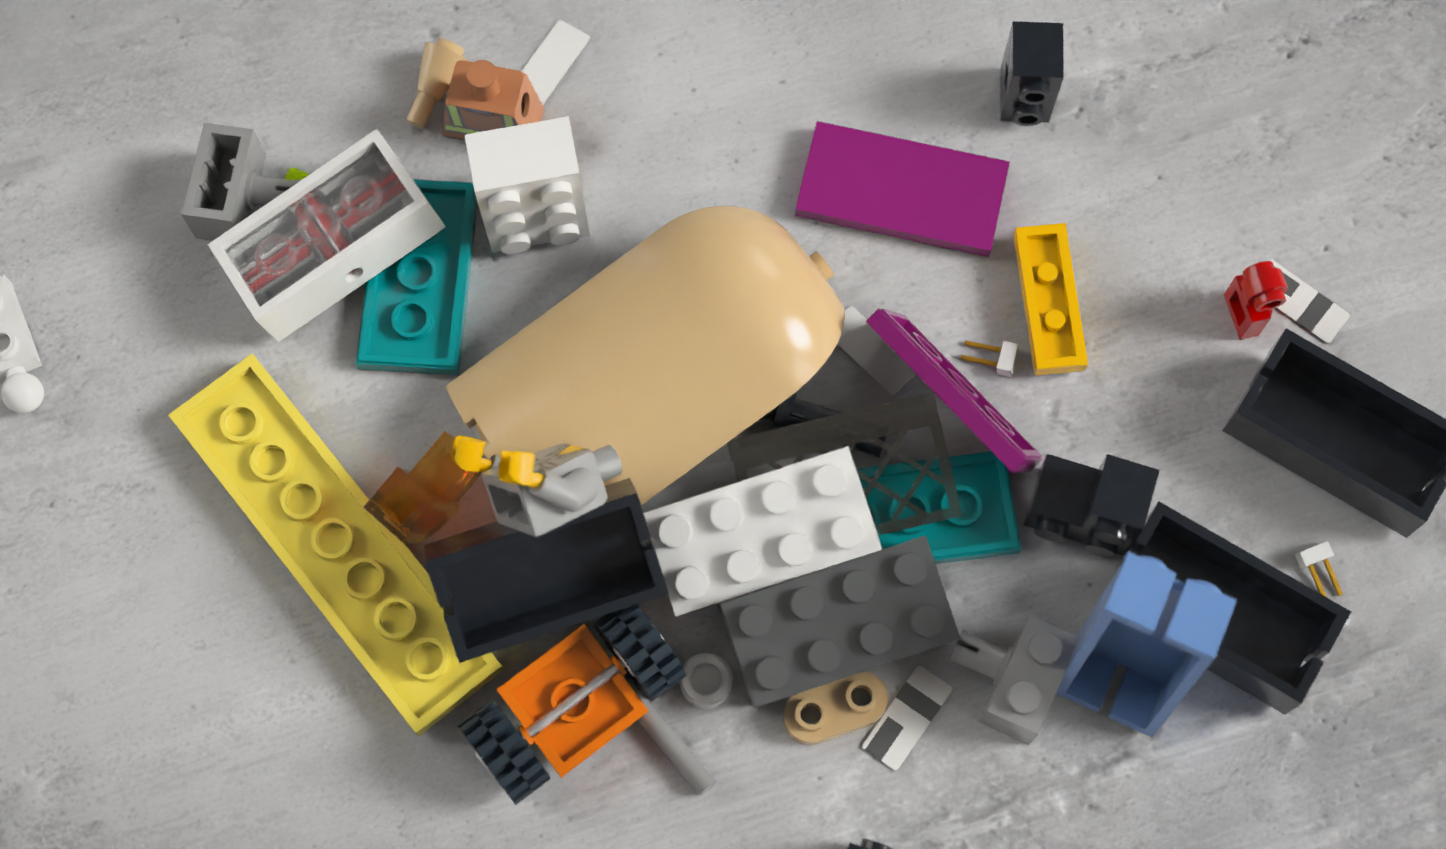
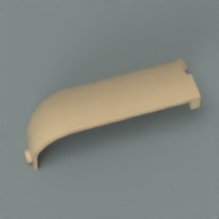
[445,206,845,506]

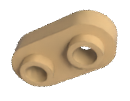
[783,671,888,746]

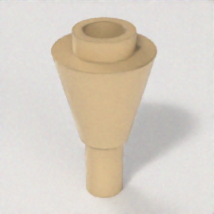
[406,38,468,129]

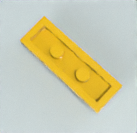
[1013,223,1088,376]

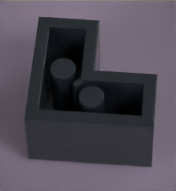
[1023,454,1160,558]

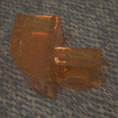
[363,431,482,544]

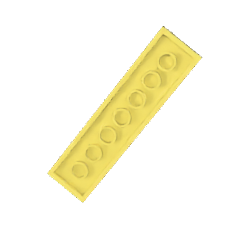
[168,353,504,737]

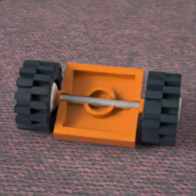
[457,604,686,805]

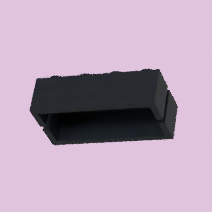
[1222,328,1446,538]
[424,478,669,663]
[1107,501,1351,715]

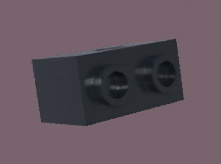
[1000,21,1064,126]

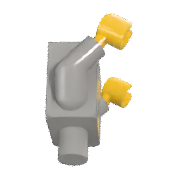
[451,435,622,537]

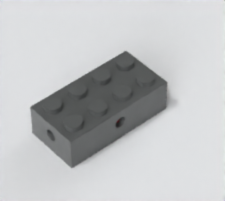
[717,535,961,708]

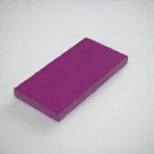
[795,121,1010,257]
[866,308,1043,473]

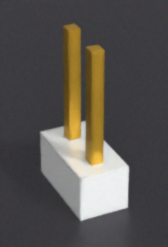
[961,340,1019,377]
[1295,541,1343,597]

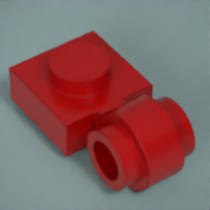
[1224,261,1288,340]

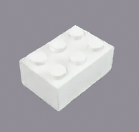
[465,116,590,254]

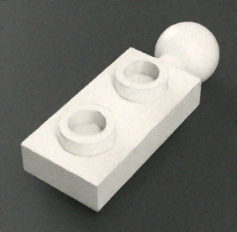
[0,275,44,413]

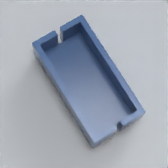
[1056,552,1237,738]

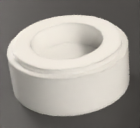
[679,653,733,709]

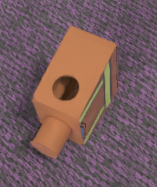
[442,60,544,141]

